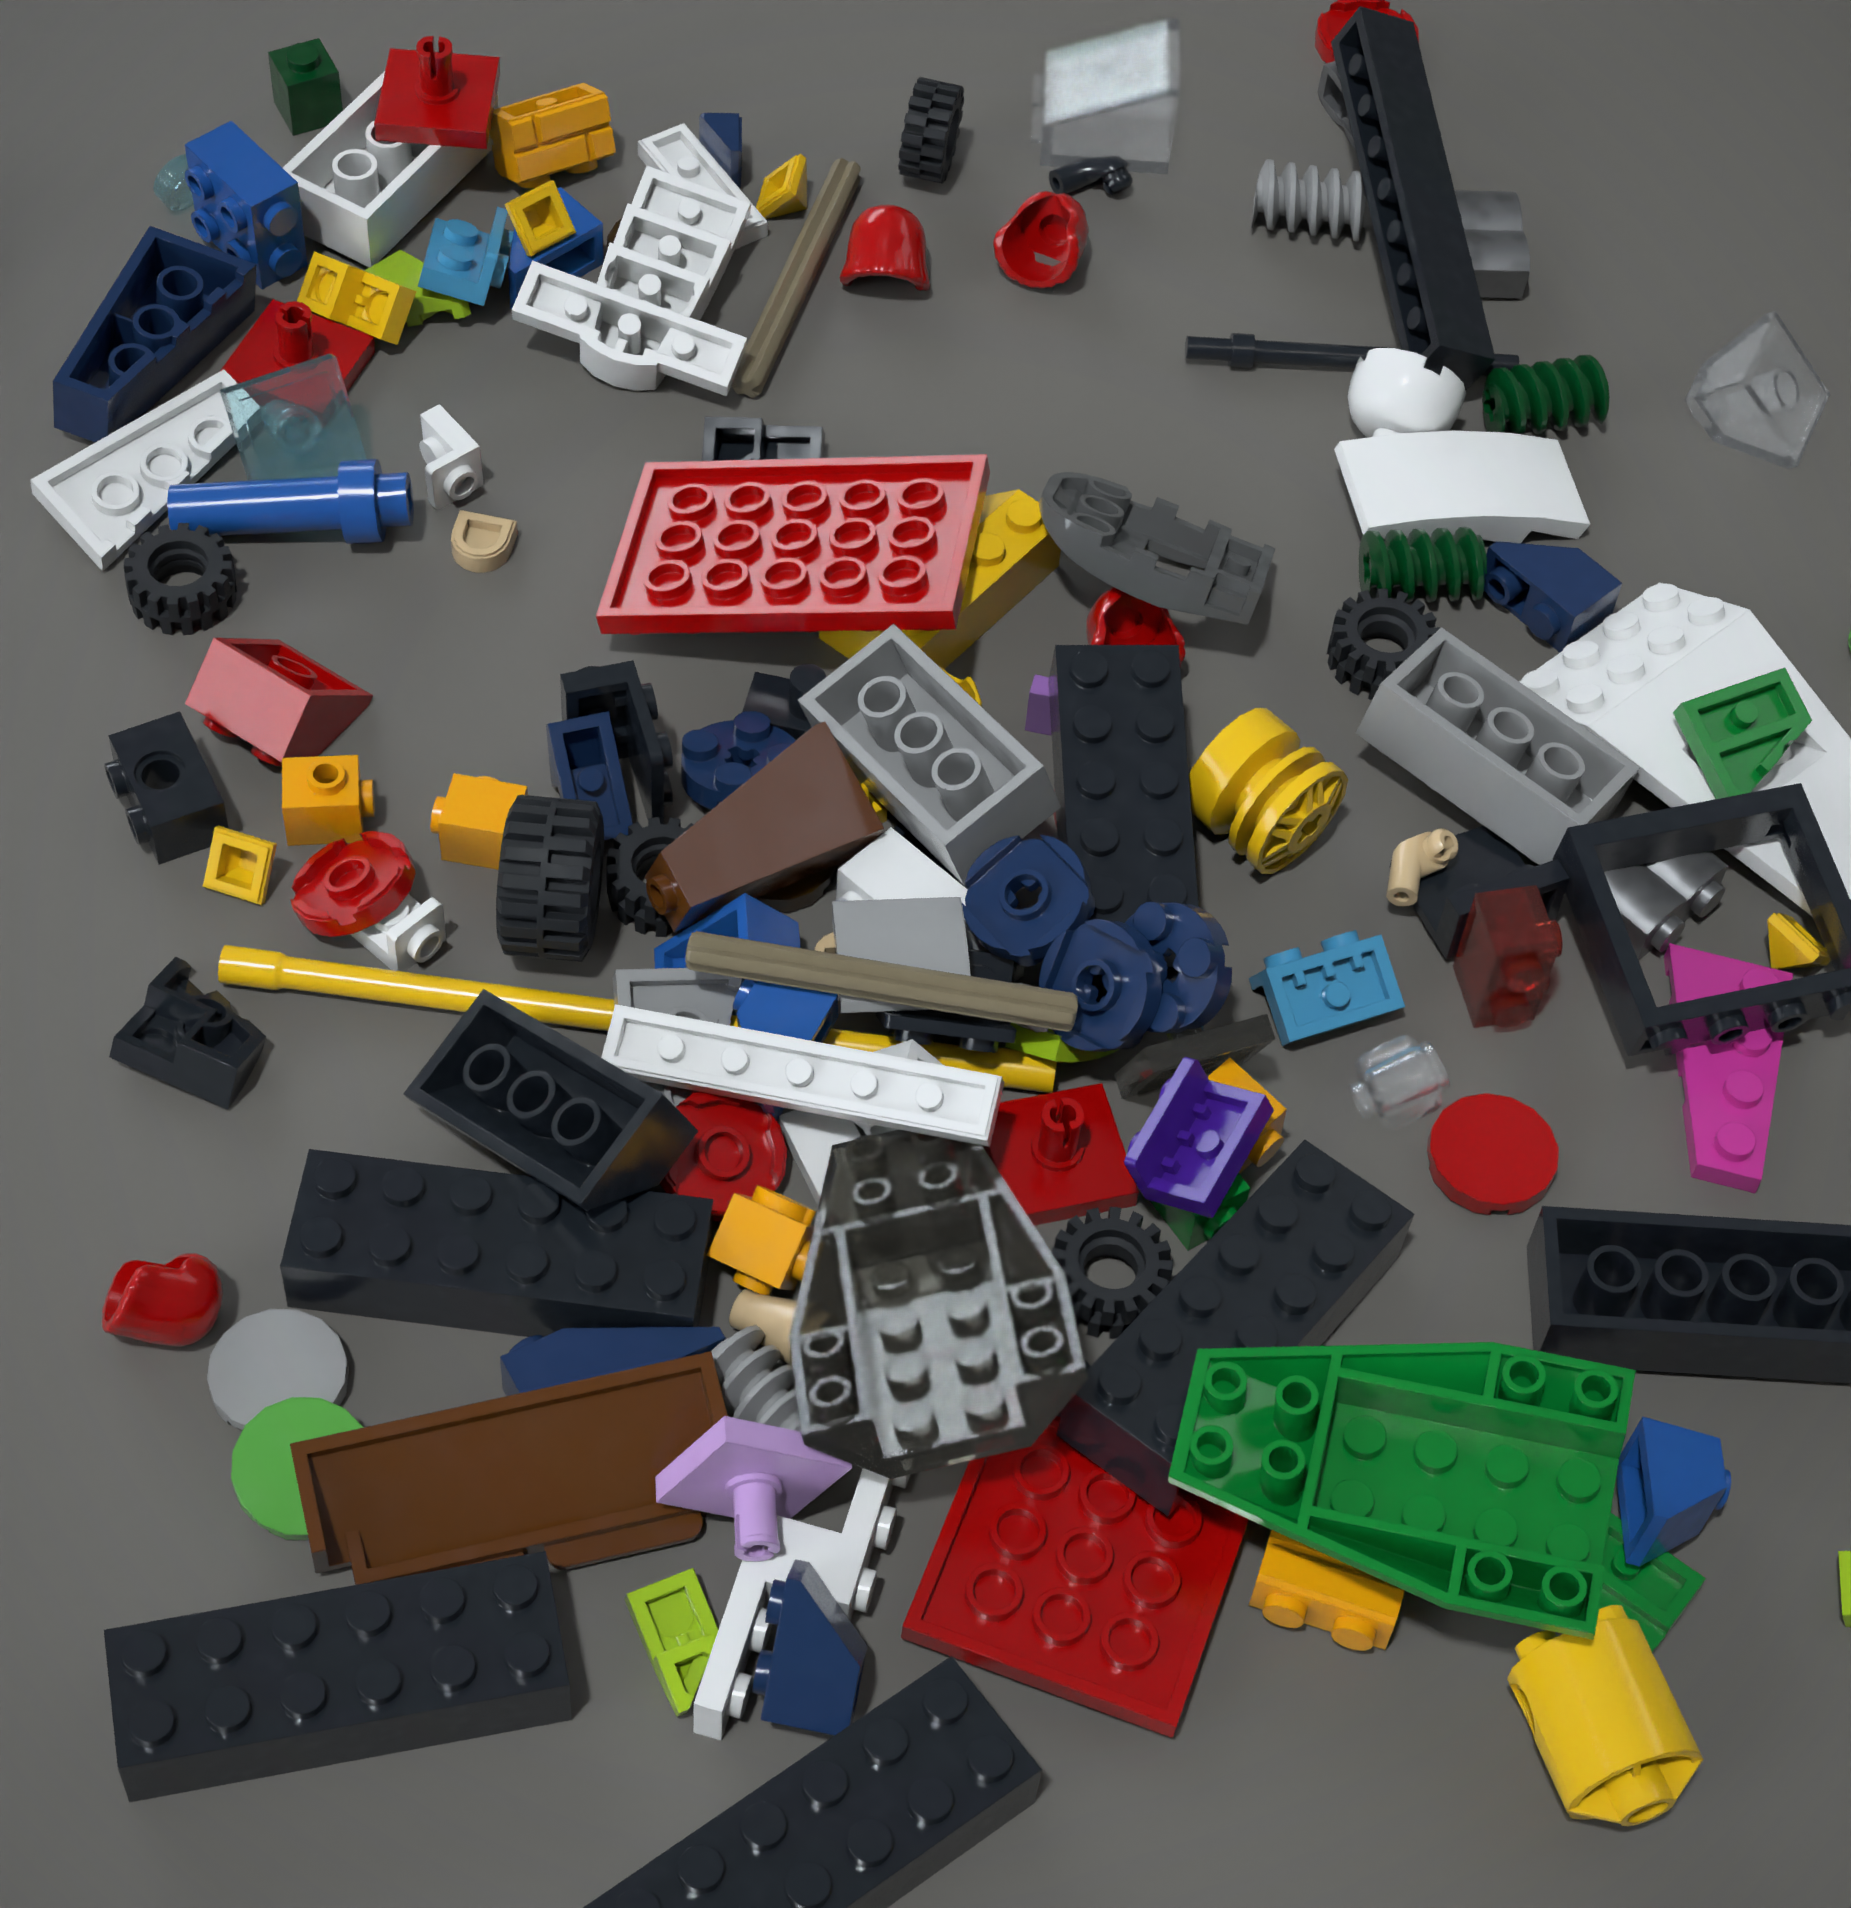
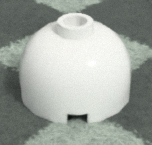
[1348,348,1466,438]

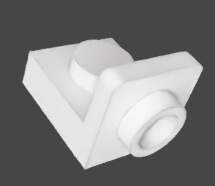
[419,404,484,510]
[350,894,446,972]

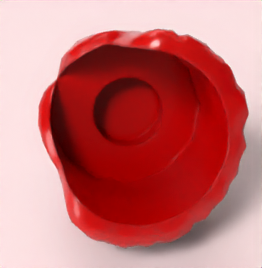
[993,191,1089,289]
[839,205,930,291]
[1086,587,1185,667]
[102,1253,223,1347]

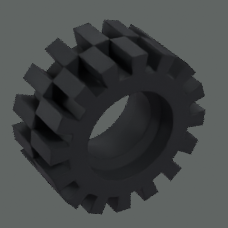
[898,77,964,184]
[1327,589,1440,700]
[1047,1207,1173,1339]

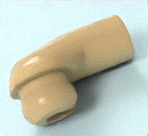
[1386,828,1459,907]

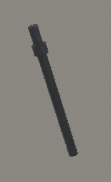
[1185,333,1519,376]

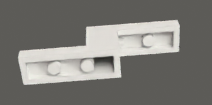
[693,1411,916,1740]

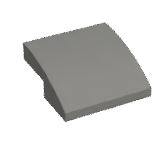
[832,897,971,1013]

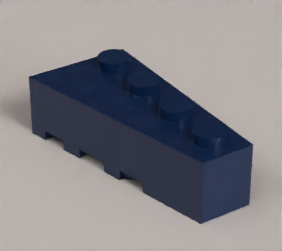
[53,226,257,442]

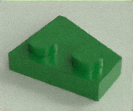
[1673,667,1812,799]

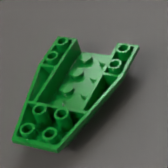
[1168,1342,1636,1640]

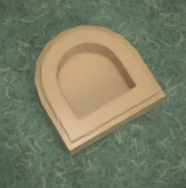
[451,510,518,573]

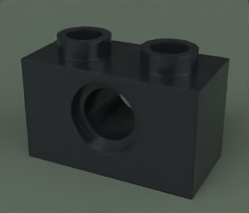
[104,711,229,865]

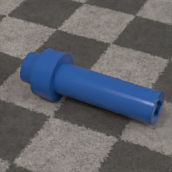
[167,459,414,544]

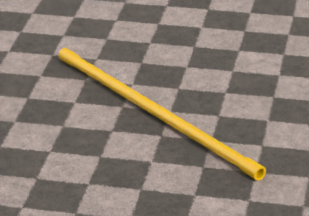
[218,945,1057,1093]

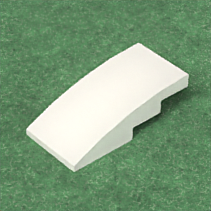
[1334,430,1590,543]

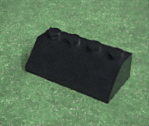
[403,989,698,1211]

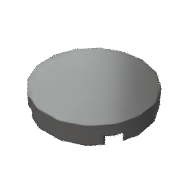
[207,1309,349,1431]

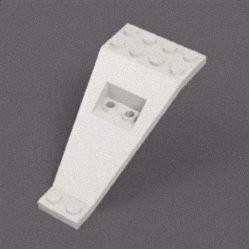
[1519,582,1851,917]

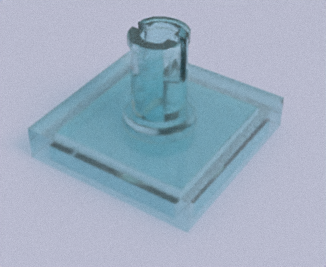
[220,353,367,481]

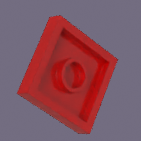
[374,36,500,149]
[219,299,375,428]
[983,1083,1139,1231]

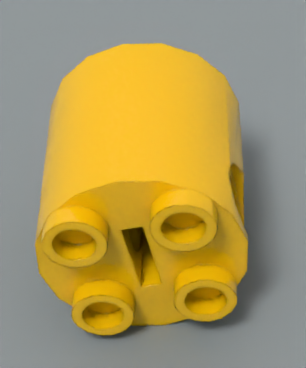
[1507,1605,1704,1827]

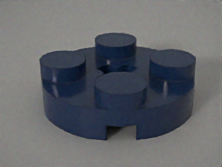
[681,711,796,809]
[962,835,1096,967]
[1102,902,1232,1033]
[1039,919,1168,1052]

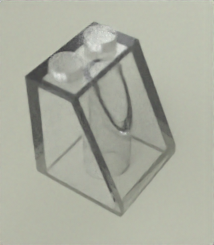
[1030,19,1179,174]

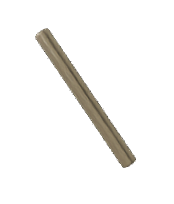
[732,158,861,398]
[685,931,1078,1032]

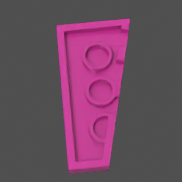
[1664,943,1793,1193]

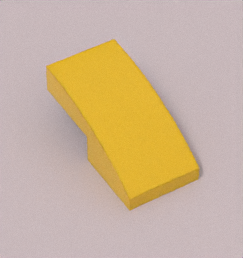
[297,251,417,345]

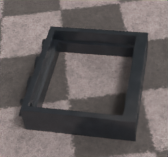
[1552,783,1851,1057]

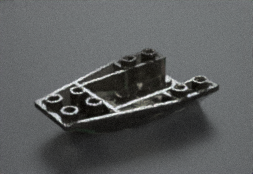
[789,1129,1088,1479]

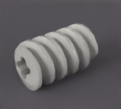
[1251,159,1366,242]
[711,1325,837,1439]

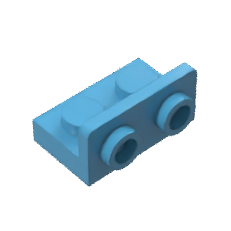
[418,207,514,306]
[1248,930,1405,1046]

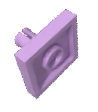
[655,1416,852,1562]

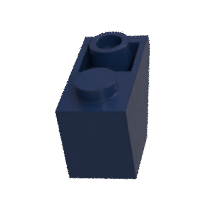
[1484,541,1622,653]
[752,1559,868,1735]

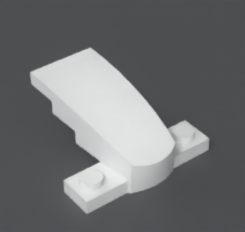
[512,166,751,396]

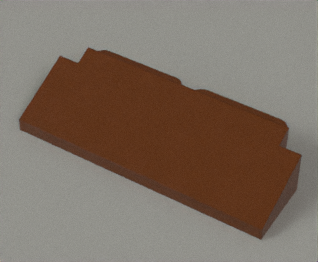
[290,1351,728,1585]

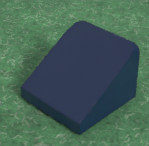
[699,113,742,188]

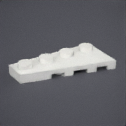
[30,369,260,571]

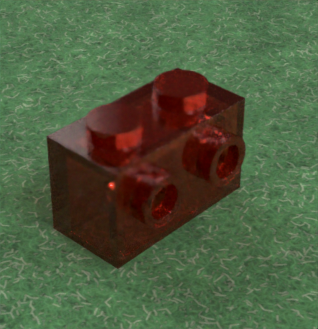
[1453,885,1563,1028]

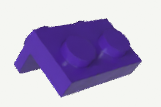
[1124,1057,1274,1218]

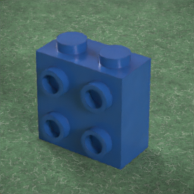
[185,121,308,289]

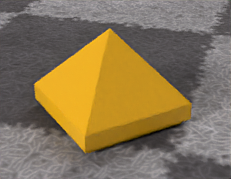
[756,153,807,219]
[504,180,576,256]
[203,825,277,905]
[1767,913,1831,969]

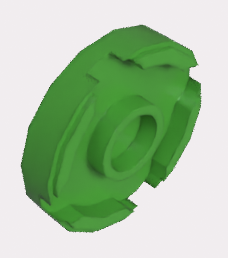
[231,1397,364,1540]

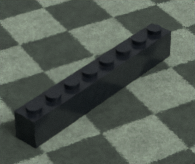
[1331,6,1496,391]

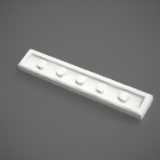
[601,1004,1004,1147]

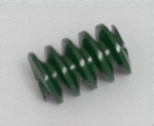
[1482,355,1610,435]
[1358,527,1487,603]

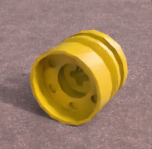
[1189,708,1348,874]

